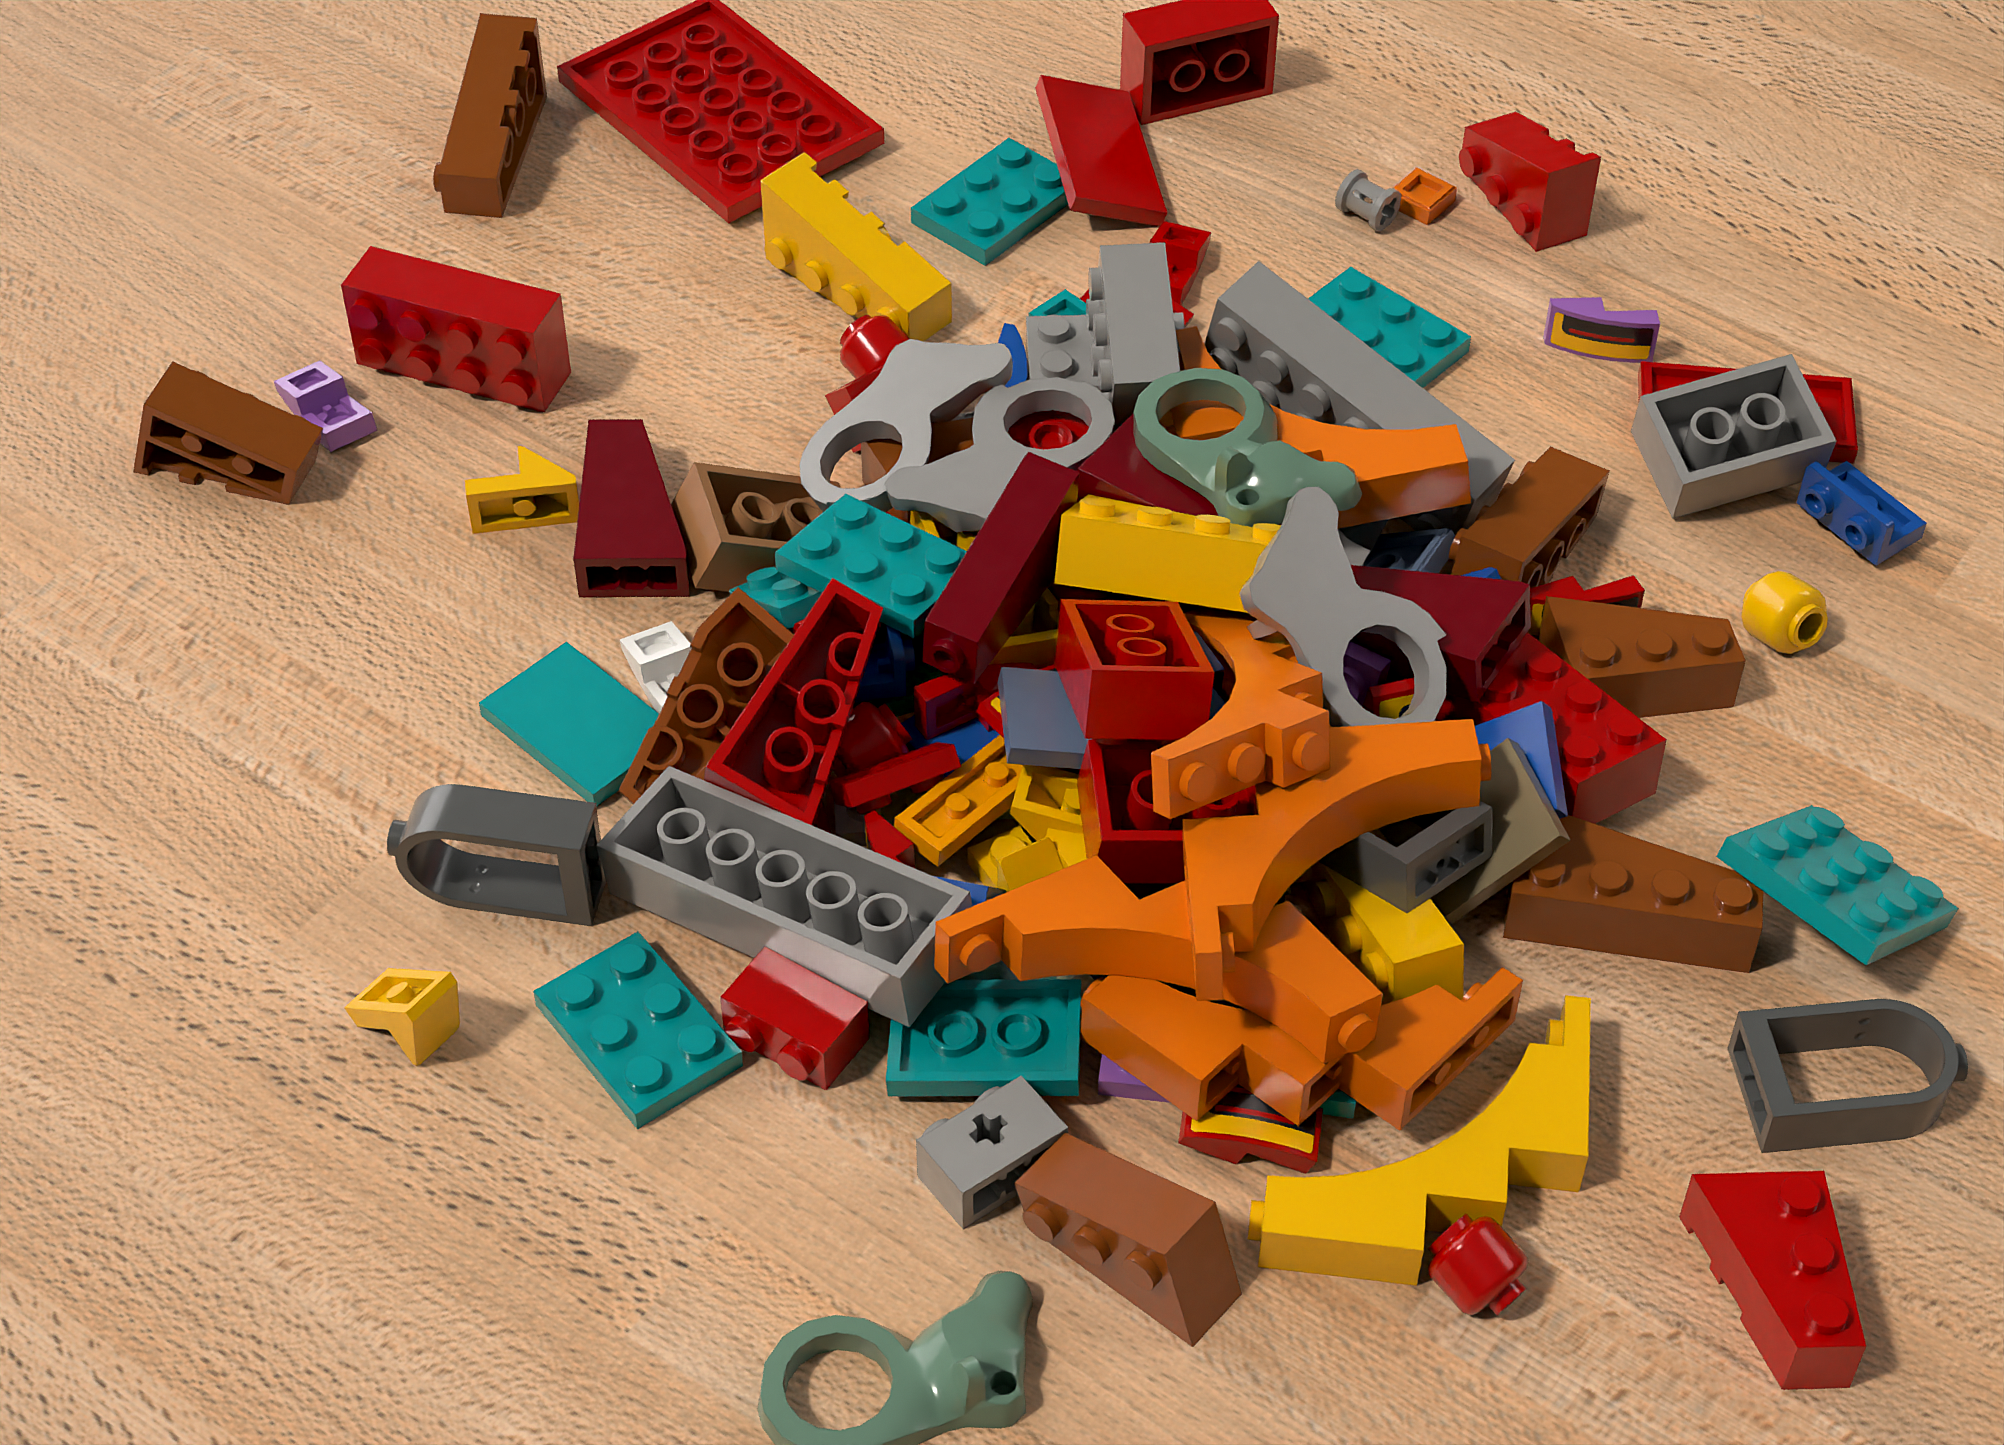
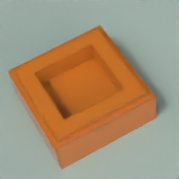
[1393,168,1457,225]

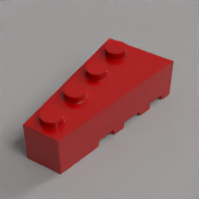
[704,578,883,826]

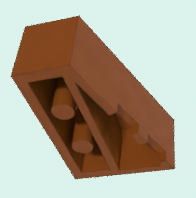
[133,361,323,505]
[1538,596,1746,718]
[1014,1133,1242,1347]

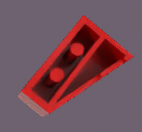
[1459,111,1601,252]
[1679,1171,1866,1390]

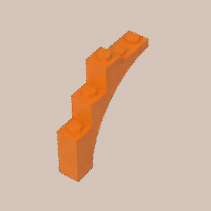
[1164,326,1471,529]
[1151,606,1330,819]

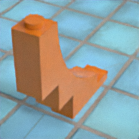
[1182,719,1491,1001]
[934,855,1383,1064]
[1080,967,1523,1131]

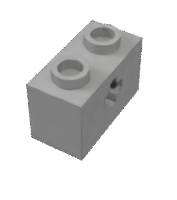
[916,1076,1068,1229]

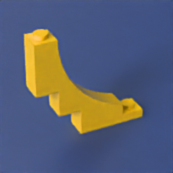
[1247,995,1591,1286]

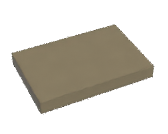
[1380,738,1570,925]

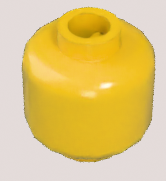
[1741,571,1828,654]

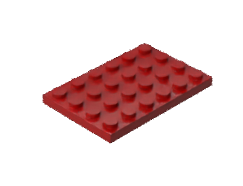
[557,0,885,224]

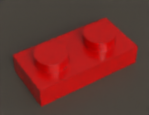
[829,742,961,813]

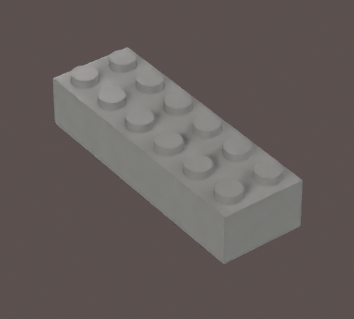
[1204,261,1515,536]
[596,766,972,1027]

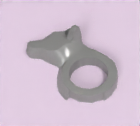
[799,339,1013,512]
[884,377,1115,532]
[1239,487,1447,727]

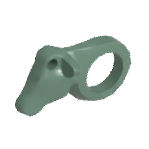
[1133,368,1362,527]
[757,1270,1033,1445]

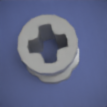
[1335,169,1402,231]

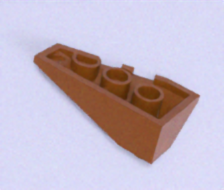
[619,587,794,805]

